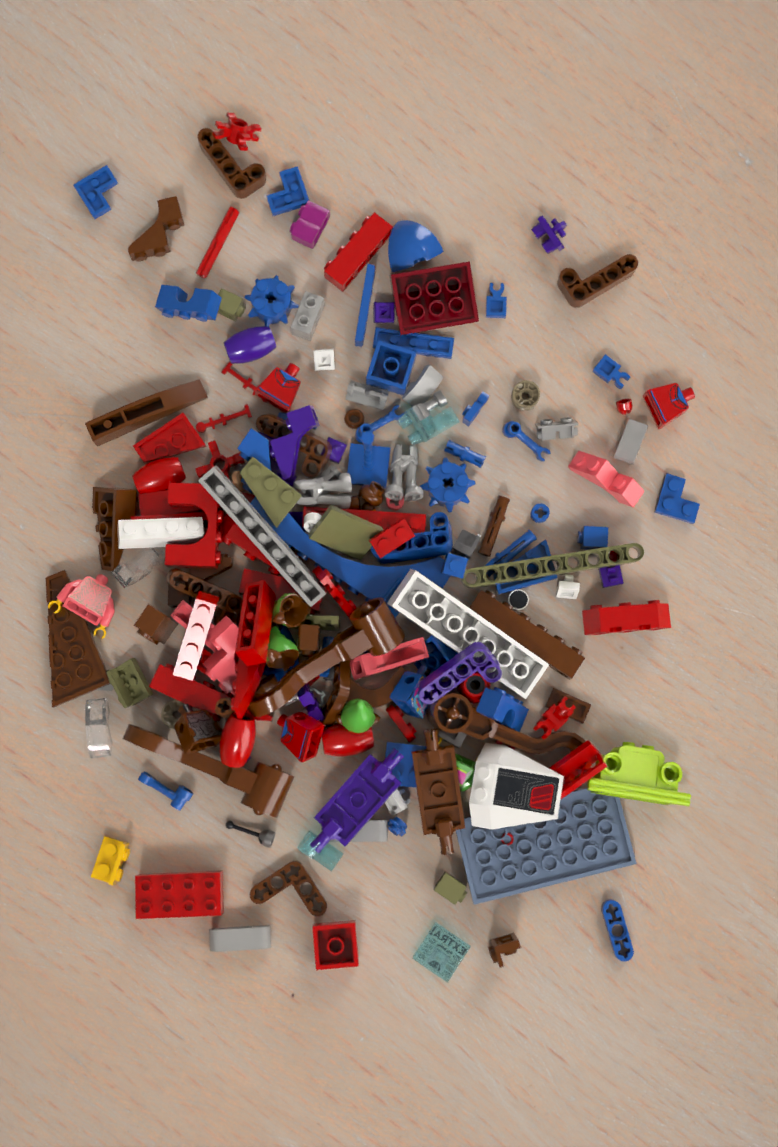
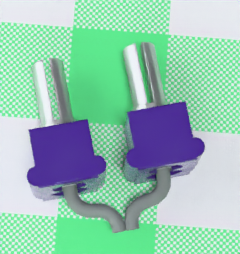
[284,682,326,720]

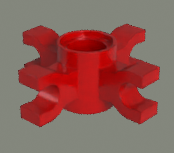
[212,112,262,151]
[195,440,245,480]
[533,696,576,740]

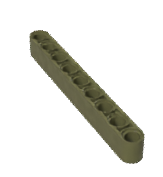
[461,543,644,588]

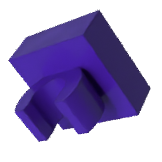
[598,565,624,588]

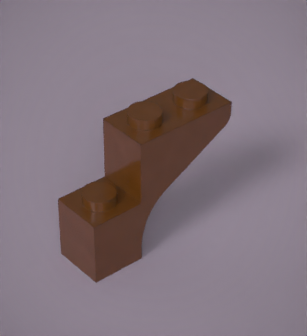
[128,196,185,262]
[167,554,233,607]

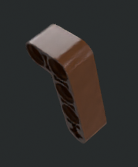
[197,128,266,199]
[557,254,638,308]
[256,414,332,478]
[166,568,243,626]

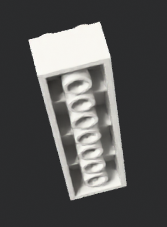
[387,569,549,699]

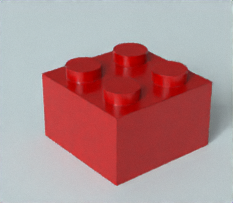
[312,920,359,970]

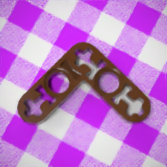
[320,660,350,727]
[250,861,327,916]

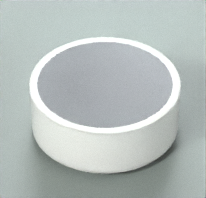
[508,589,529,611]

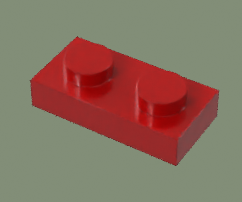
[369,518,415,559]

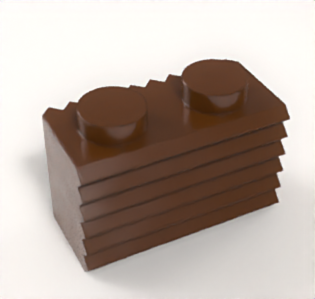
[297,624,321,657]

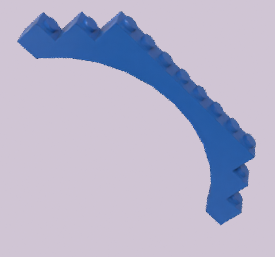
[237,428,451,602]

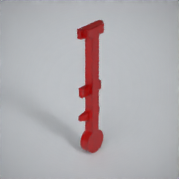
[221,362,267,403]
[196,404,252,433]

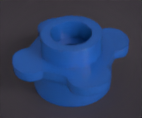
[387,816,407,837]

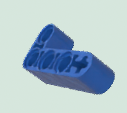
[371,512,453,564]

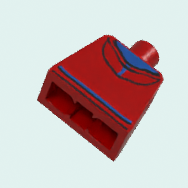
[255,363,301,413]
[643,383,695,429]
[277,712,325,763]

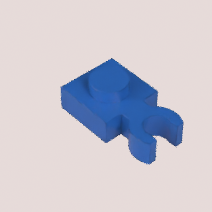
[486,283,507,318]
[592,354,630,389]
[462,392,489,427]

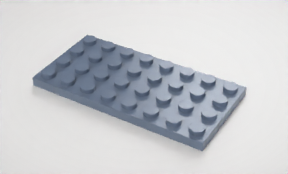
[456,788,637,905]

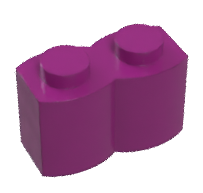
[289,200,330,249]

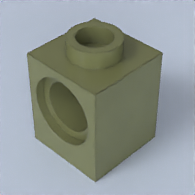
[218,288,245,322]
[433,872,467,905]

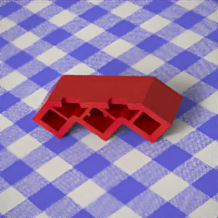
[219,513,300,576]
[582,600,671,635]

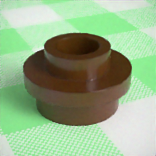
[344,409,365,429]

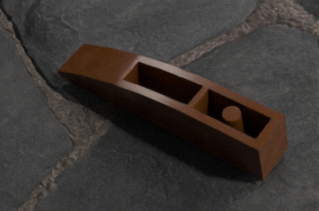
[85,379,208,447]

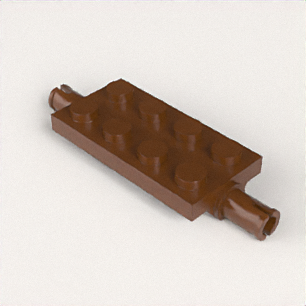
[411,728,465,855]

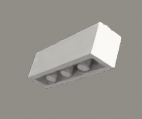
[117,517,204,549]

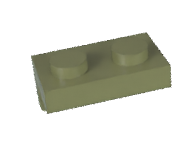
[106,658,153,708]

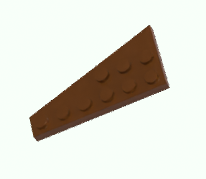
[45,570,110,708]

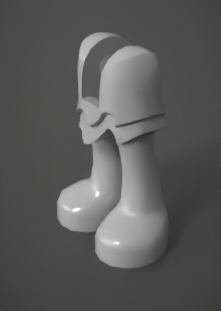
[385,444,423,501]
[293,473,352,509]

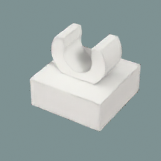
[556,574,580,599]
[385,789,411,816]

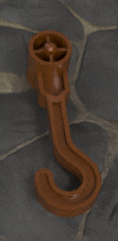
[247,597,405,717]
[427,693,586,787]
[123,724,294,818]

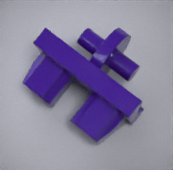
[531,215,567,254]

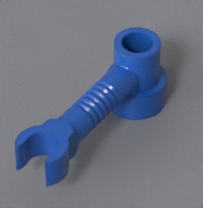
[355,405,405,444]
[502,421,551,462]
[138,771,194,811]

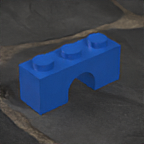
[155,285,222,322]
[476,687,529,732]

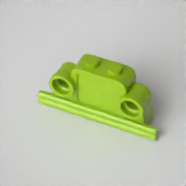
[587,742,691,806]

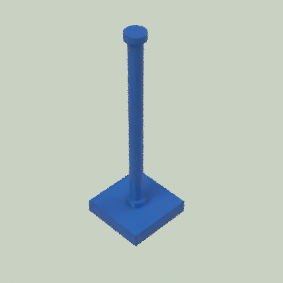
[347,431,391,488]

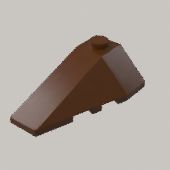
[92,487,137,572]

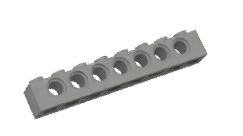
[198,466,328,607]

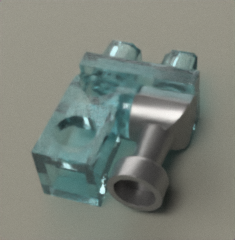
[397,390,460,445]

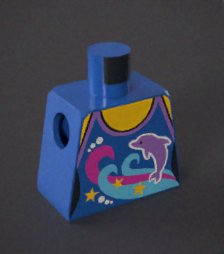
[390,665,432,719]

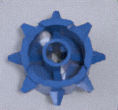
[244,275,299,326]
[420,457,476,513]

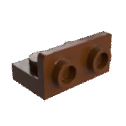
[488,933,521,968]

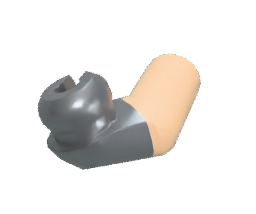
[231,463,246,491]

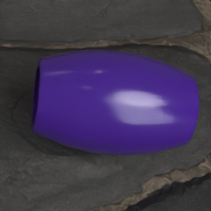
[223,326,277,364]

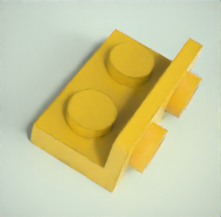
[91,836,130,886]

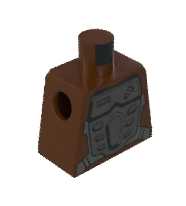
[174,704,222,754]

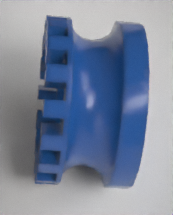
[530,503,550,523]

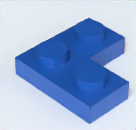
[73,165,118,219]
[266,166,309,216]
[654,473,700,524]

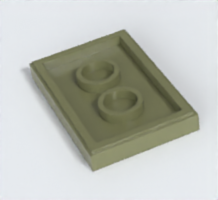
[308,505,383,560]

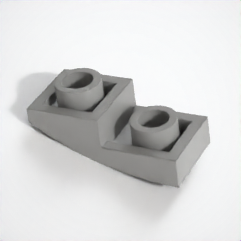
[402,365,443,407]
[614,419,648,464]

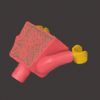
[48,574,115,639]

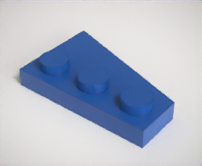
[492,539,558,595]

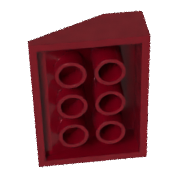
[389,261,479,335]

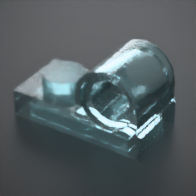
[297,830,344,871]

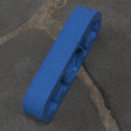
[601,899,634,962]

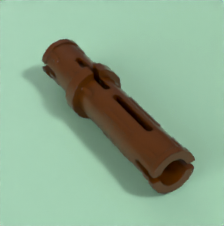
[478,495,510,557]

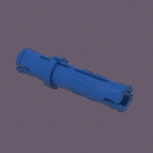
[482,530,537,577]

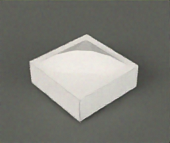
[313,349,335,371]

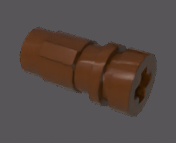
[215,698,235,719]

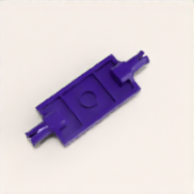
[310,748,404,853]

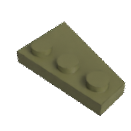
[240,457,302,528]
[277,614,340,631]

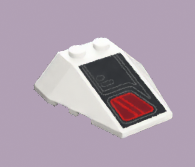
[469,743,564,830]

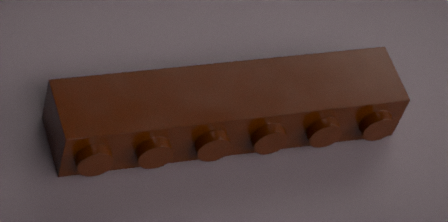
[469,590,585,680]

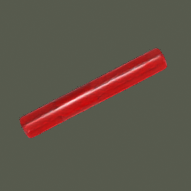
[196,207,239,279]

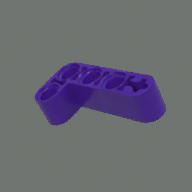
[418,642,502,704]

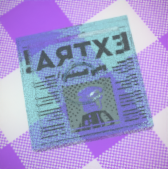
[412,922,471,983]

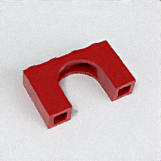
[165,483,223,569]

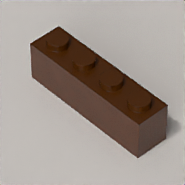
[134,604,178,645]

